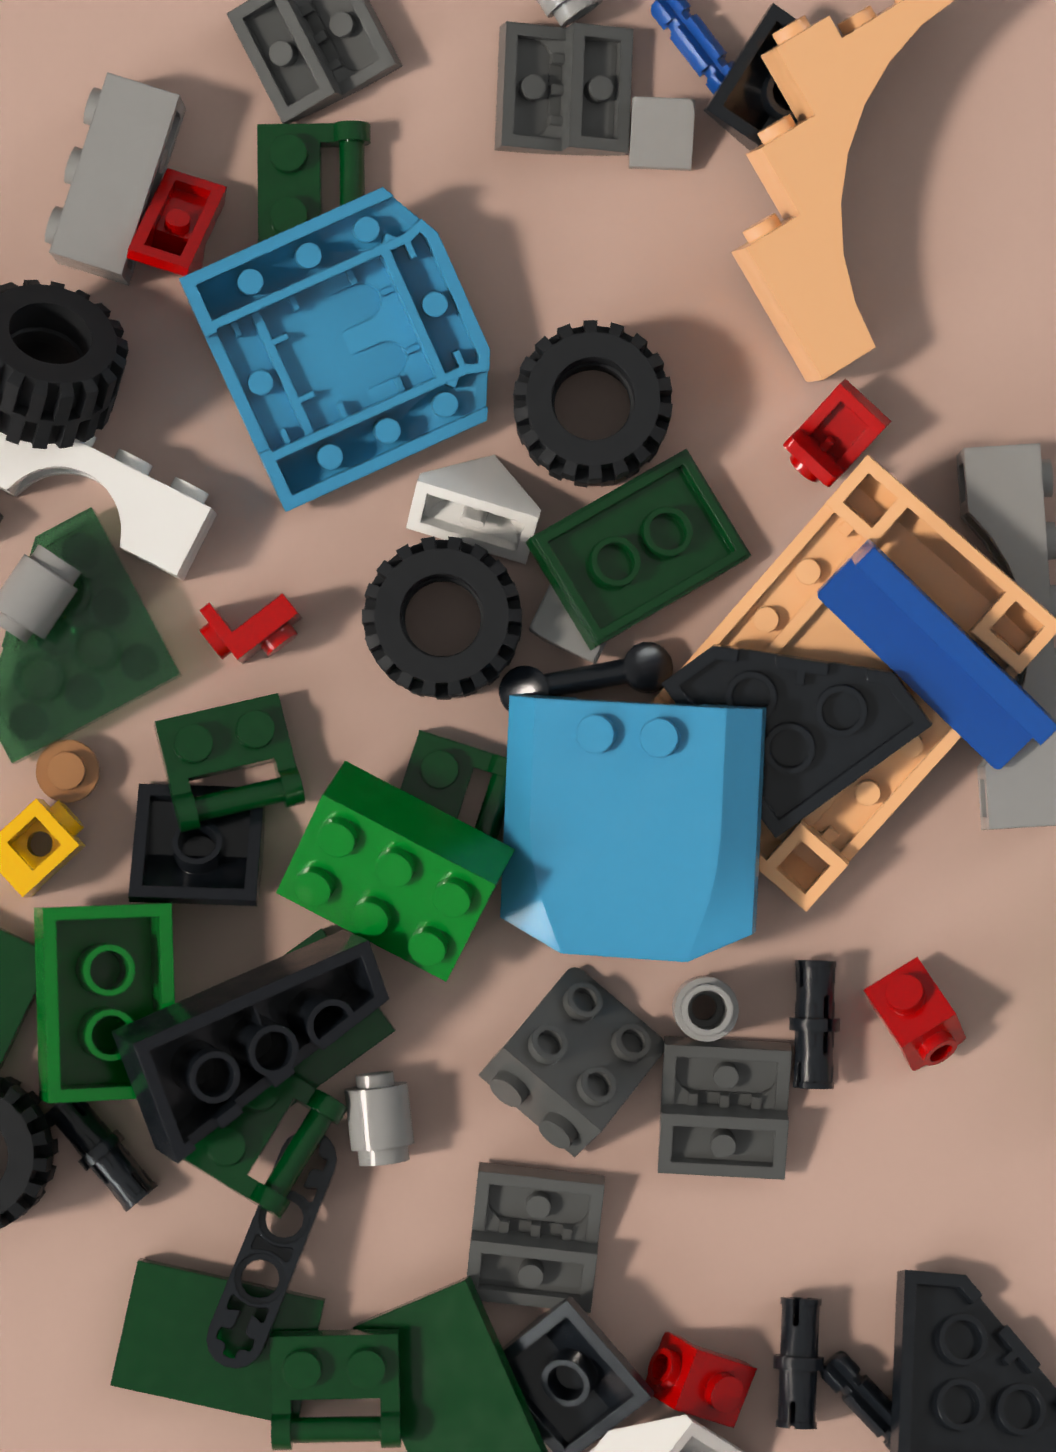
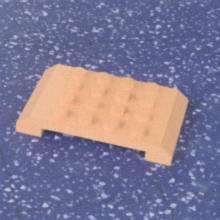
[651,454,1056,912]

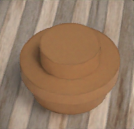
[36,740,100,803]

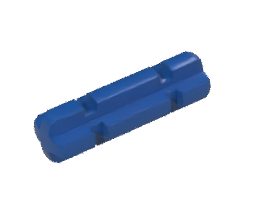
[651,0,734,95]

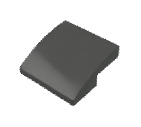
[227,0,403,124]
[495,21,633,156]
[658,1036,792,1180]
[467,1162,605,1313]

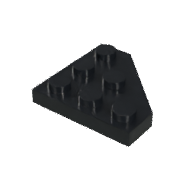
[661,644,932,838]
[890,1270,1056,1452]

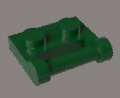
[257,120,370,243]
[154,693,305,833]
[400,730,507,839]
[183,1075,348,1219]
[270,1329,402,1450]

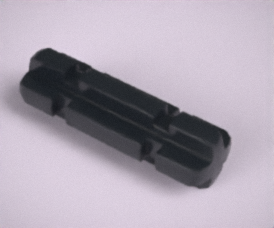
[819,1351,892,1450]

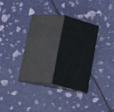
[703,3,798,151]
[128,784,265,906]
[502,1295,655,1452]

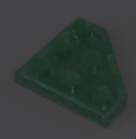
[0,507,182,764]

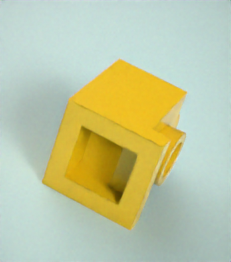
[0,798,86,897]

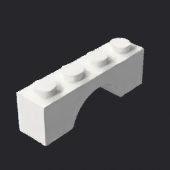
[0,432,217,581]

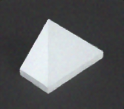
[406,455,541,564]

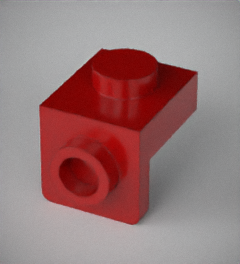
[783,378,892,487]
[199,593,302,664]
[864,957,966,1071]
[645,1332,757,1428]

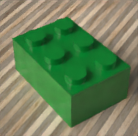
[276,761,515,982]
[34,903,175,1103]

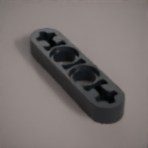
[206,1134,337,1369]

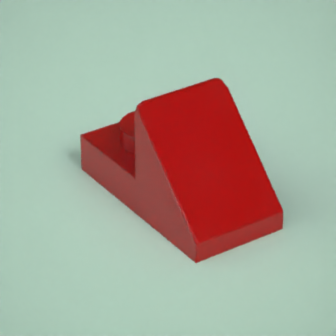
[127,168,227,276]

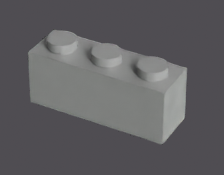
[45,72,186,286]

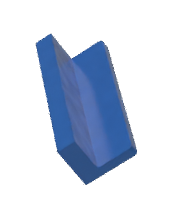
[817,539,1056,770]

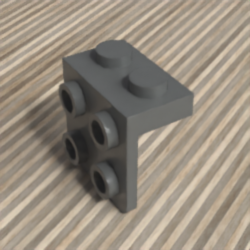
[479,967,664,1157]

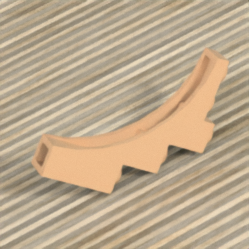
[731,0,954,382]

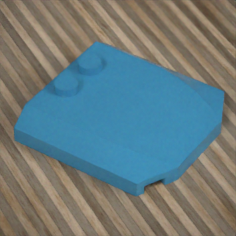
[179,187,490,512]
[500,694,766,962]

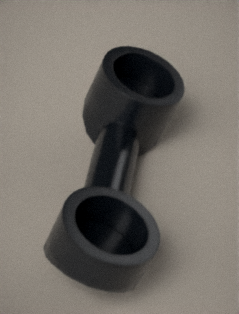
[499,642,673,712]

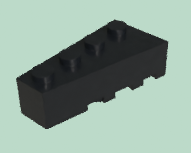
[111,930,389,1164]

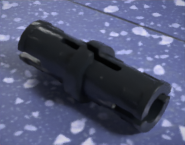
[789,960,840,1089]
[46,1101,158,1212]
[773,1297,824,1429]

